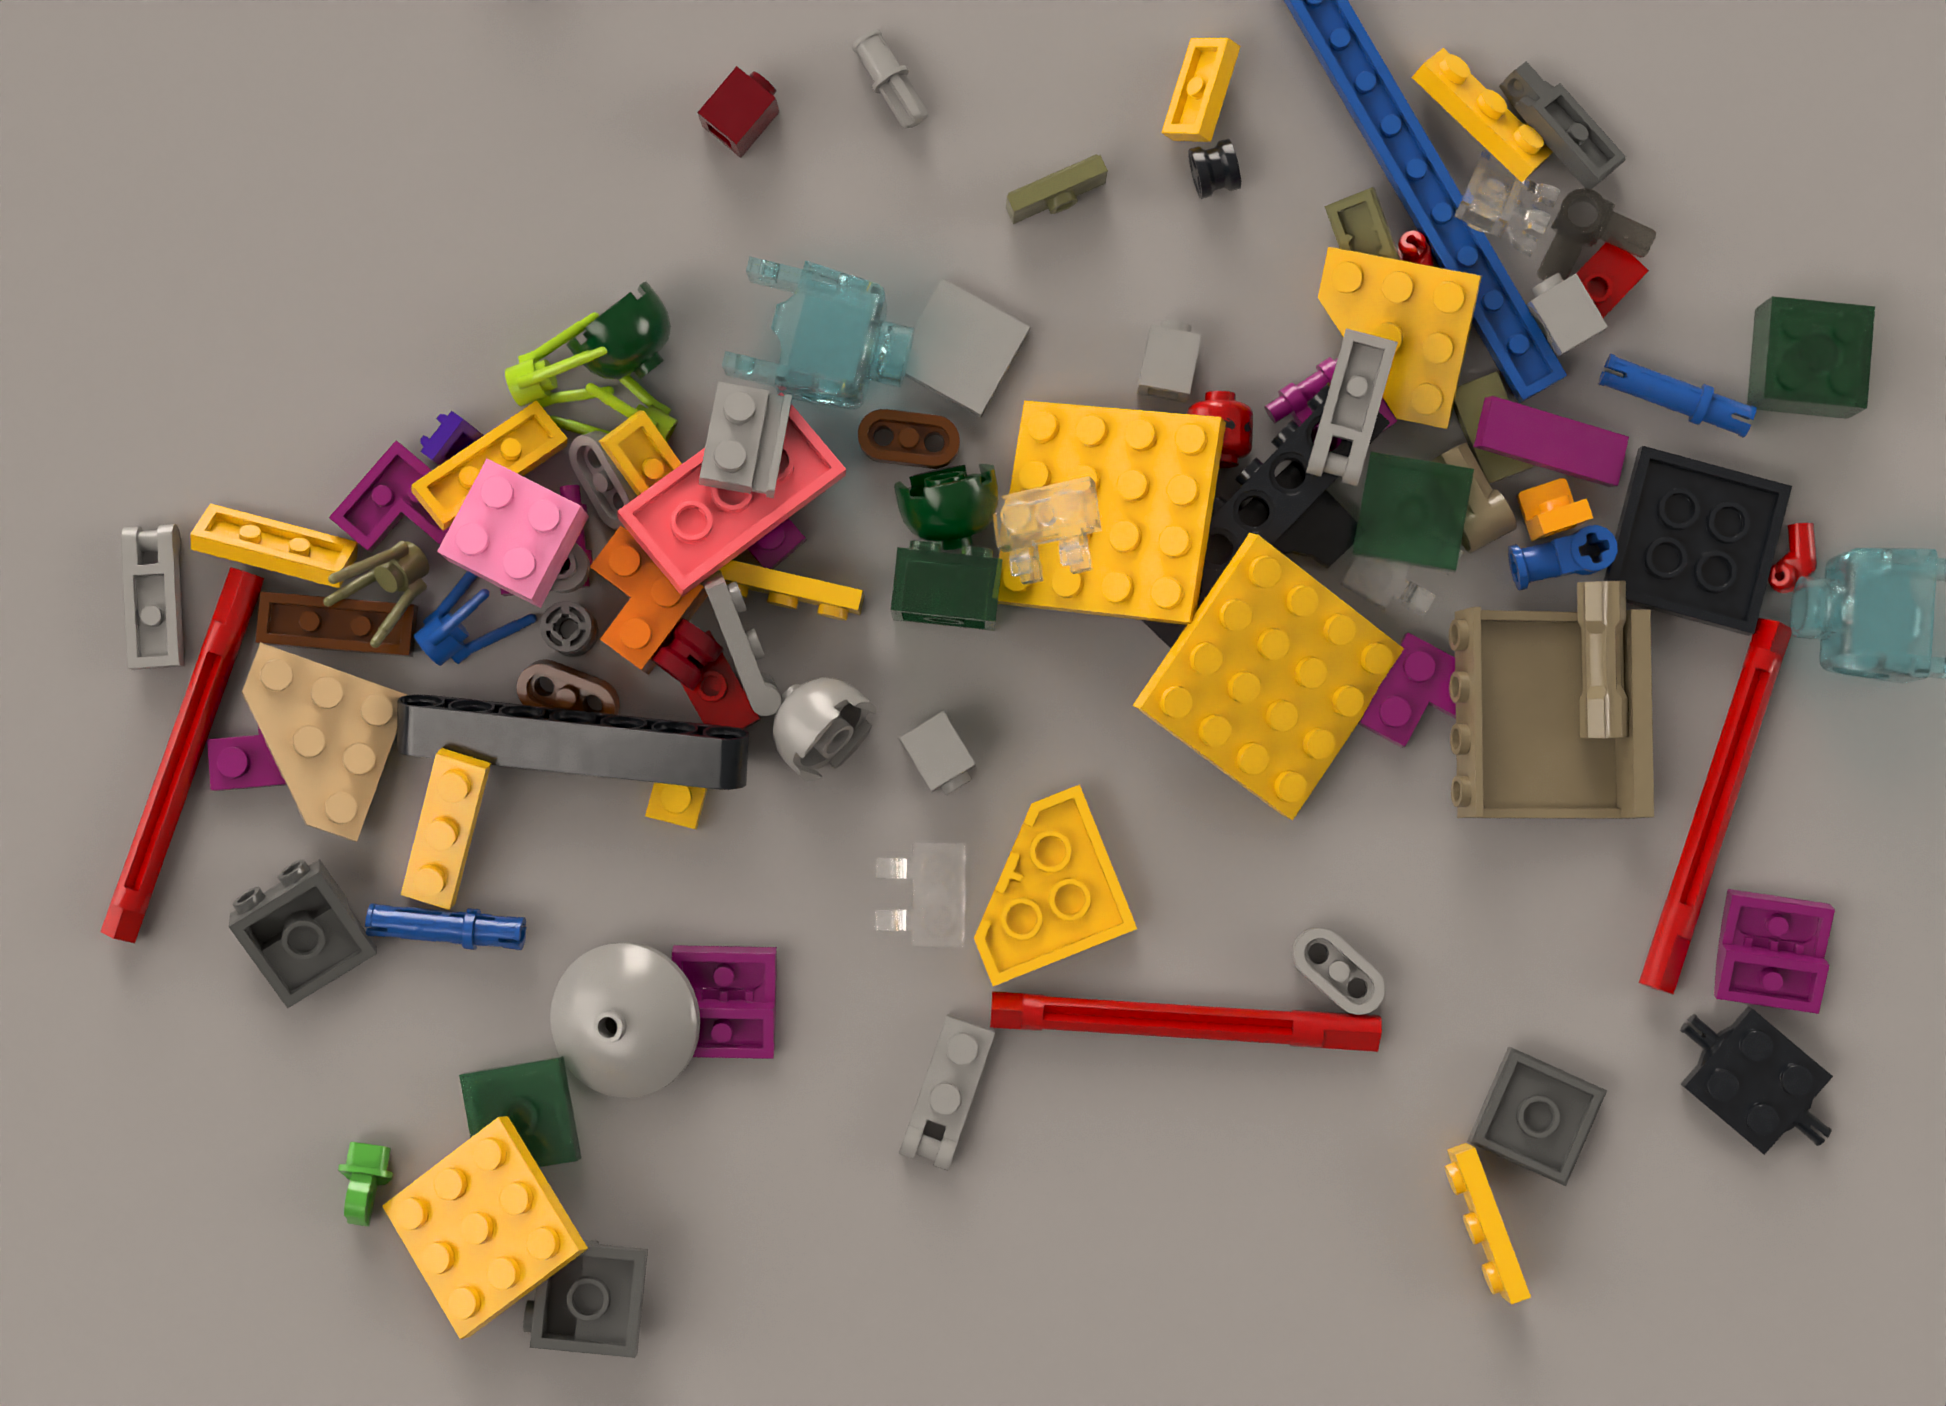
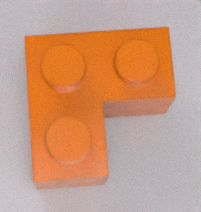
[590,525,708,675]

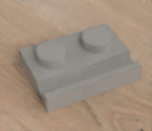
[699,381,792,498]

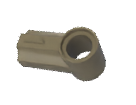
[1425,442,1517,553]

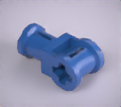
[1508,525,1618,591]

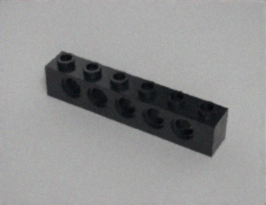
[1142,382,1390,648]

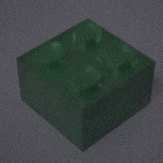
[1747,296,1875,419]
[890,540,1002,631]

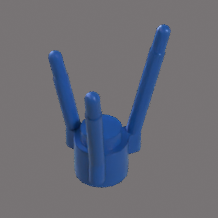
[414,571,537,666]

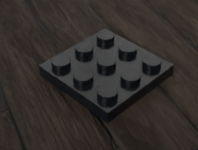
[1604,446,1792,636]

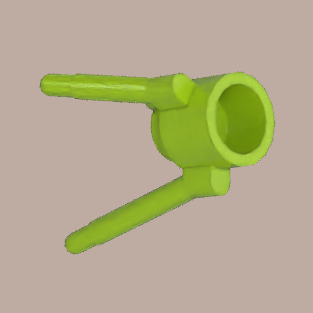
[505,312,614,408]
[550,375,678,442]

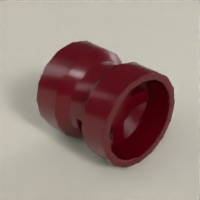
[651,618,724,691]

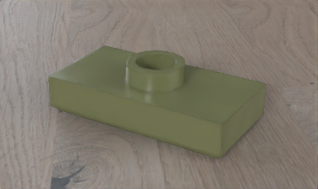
[1006,154,1108,224]
[1324,187,1401,260]
[1453,371,1535,484]

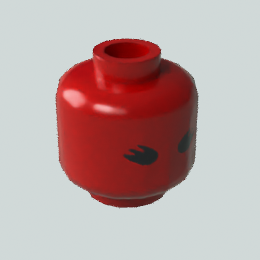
[1187,391,1253,468]

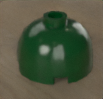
[566,281,671,380]
[894,464,998,550]

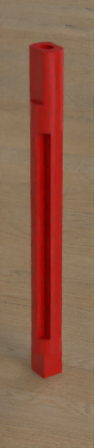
[100,567,265,944]
[1639,618,1793,995]
[990,991,1382,1052]

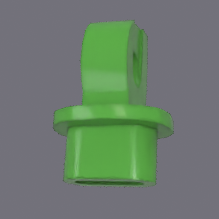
[338,1142,394,1227]

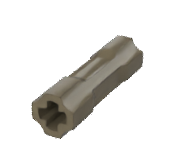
[1577,581,1629,738]

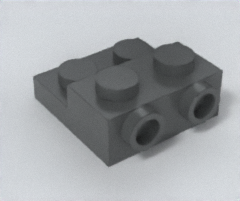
[229,859,377,1009]
[523,1240,648,1358]

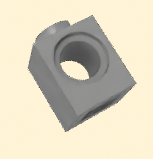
[1527,273,1608,358]
[1137,320,1202,403]
[899,711,976,795]

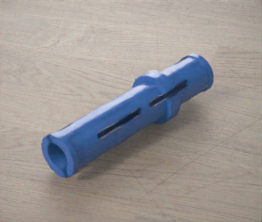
[1598,353,1757,438]
[365,903,527,950]

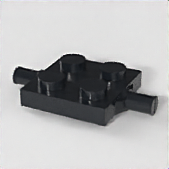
[1680,1006,1833,1155]

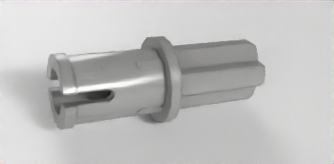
[852,29,928,129]

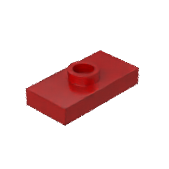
[1576,236,1649,318]
[681,630,761,729]

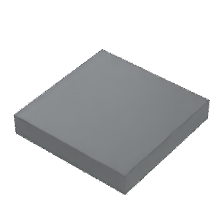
[892,278,1031,418]

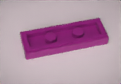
[1473,396,1629,487]

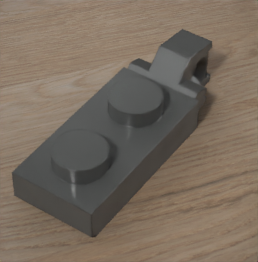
[1499,61,1626,192]

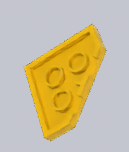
[1318,247,1482,429]
[974,784,1137,986]

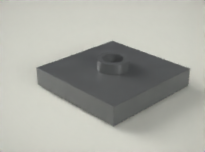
[1467,1047,1607,1186]

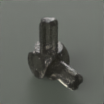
[1537,188,1656,281]

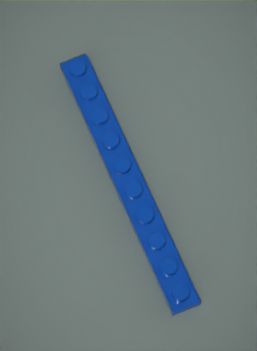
[1284,0,1567,404]

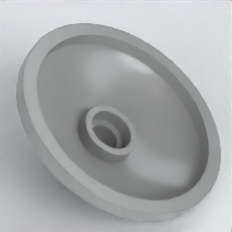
[550,942,700,1098]

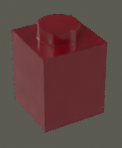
[697,66,779,158]

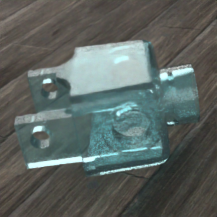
[722,256,915,410]
[1790,548,1946,684]

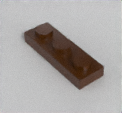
[255,591,418,657]

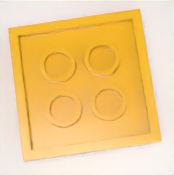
[382,1116,588,1339]

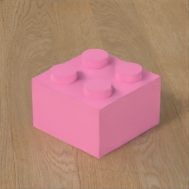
[437,459,589,608]

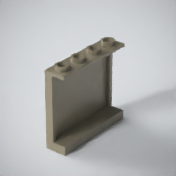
[1449,607,1654,819]

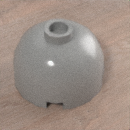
[773,677,876,781]

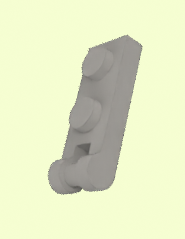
[1306,328,1398,486]
[121,524,185,670]
[703,570,782,716]
[899,1015,995,1171]

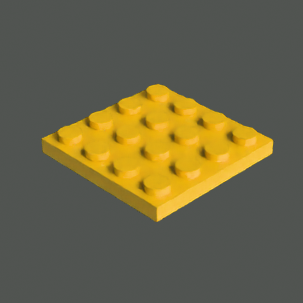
[992,400,1226,625]
[1132,533,1404,821]

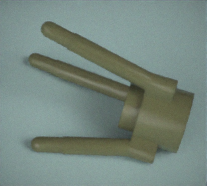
[323,540,430,648]

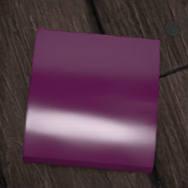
[1714,889,1835,1014]
[672,945,777,1059]

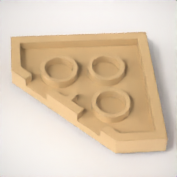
[242,642,407,842]

